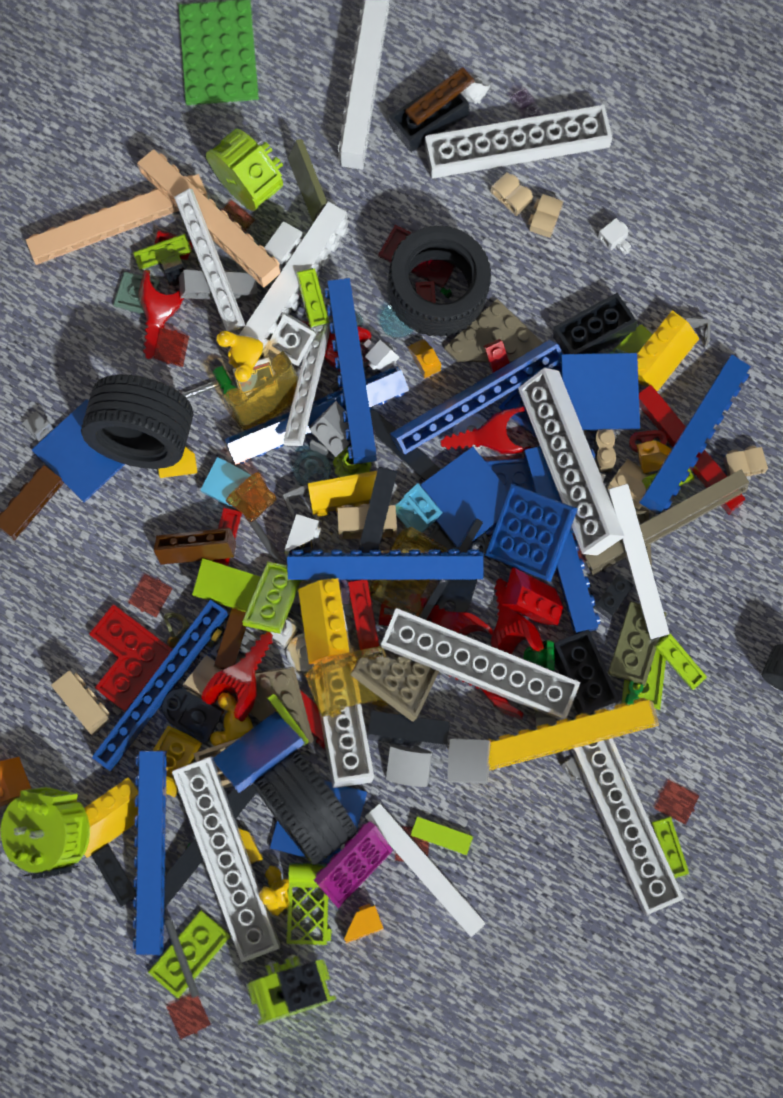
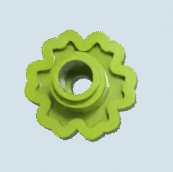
[333,446,371,478]

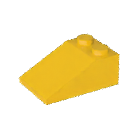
[153,726,202,798]

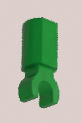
[212,366,238,400]
[624,681,644,705]

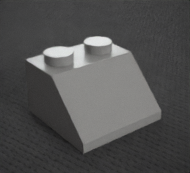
[309,401,351,457]

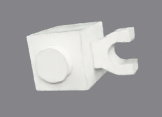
[598,218,631,255]
[363,339,399,372]
[271,617,298,649]

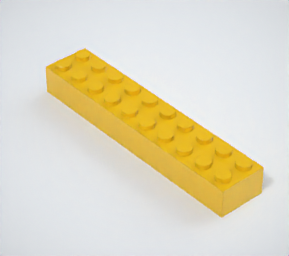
[488,698,659,771]

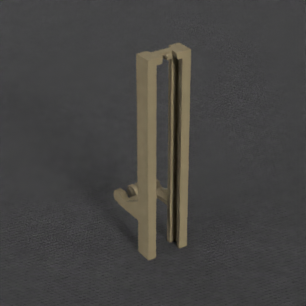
[585,469,749,575]

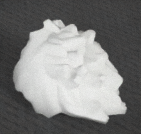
[461,77,490,104]

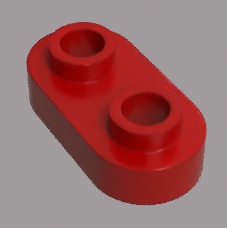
[629,430,667,452]

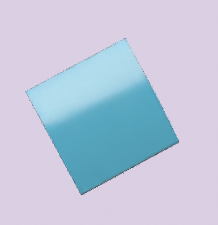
[200,457,252,509]
[395,483,443,538]

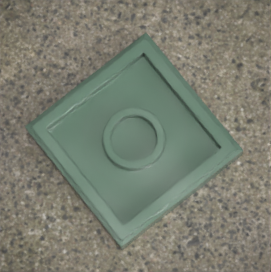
[113,271,160,315]

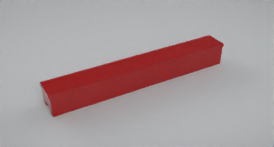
[639,385,746,515]

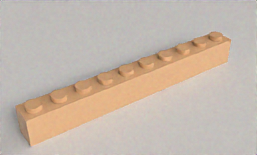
[137,149,280,288]
[25,174,208,265]

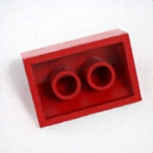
[502,568,563,625]

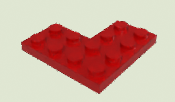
[89,604,173,712]

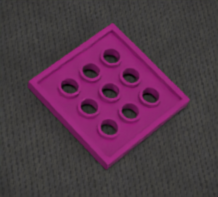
[314,821,393,908]

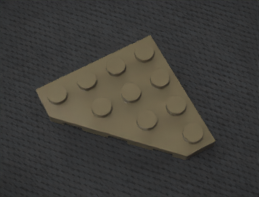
[444,299,543,363]
[350,657,439,722]
[230,666,314,744]

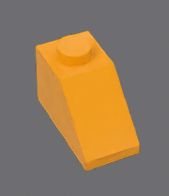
[407,339,441,379]
[637,440,672,473]
[344,904,383,943]

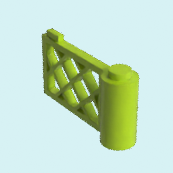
[287,863,331,945]

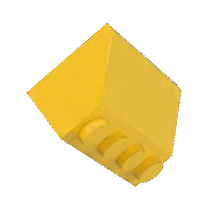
[637,310,700,392]
[308,471,377,517]
[298,578,349,664]
[84,777,139,858]

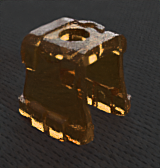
[225,472,277,522]

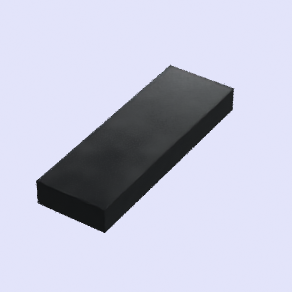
[91,845,137,907]

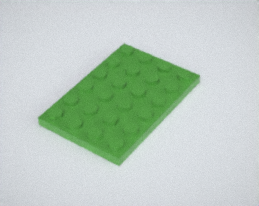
[179,0,259,105]

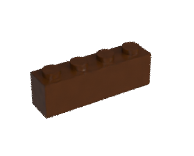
[0,465,64,541]
[154,528,236,565]

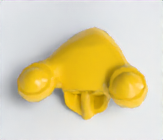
[216,331,263,382]
[210,693,253,746]
[259,866,289,916]

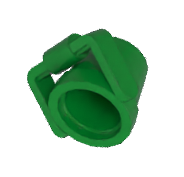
[523,640,555,671]

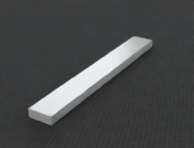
[174,188,246,333]
[283,311,333,446]
[608,484,669,639]
[365,804,486,937]

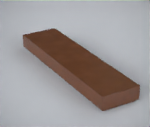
[405,67,474,125]
[214,608,247,670]

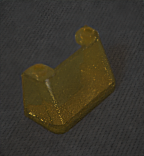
[223,351,299,431]
[369,527,449,616]
[305,647,388,718]

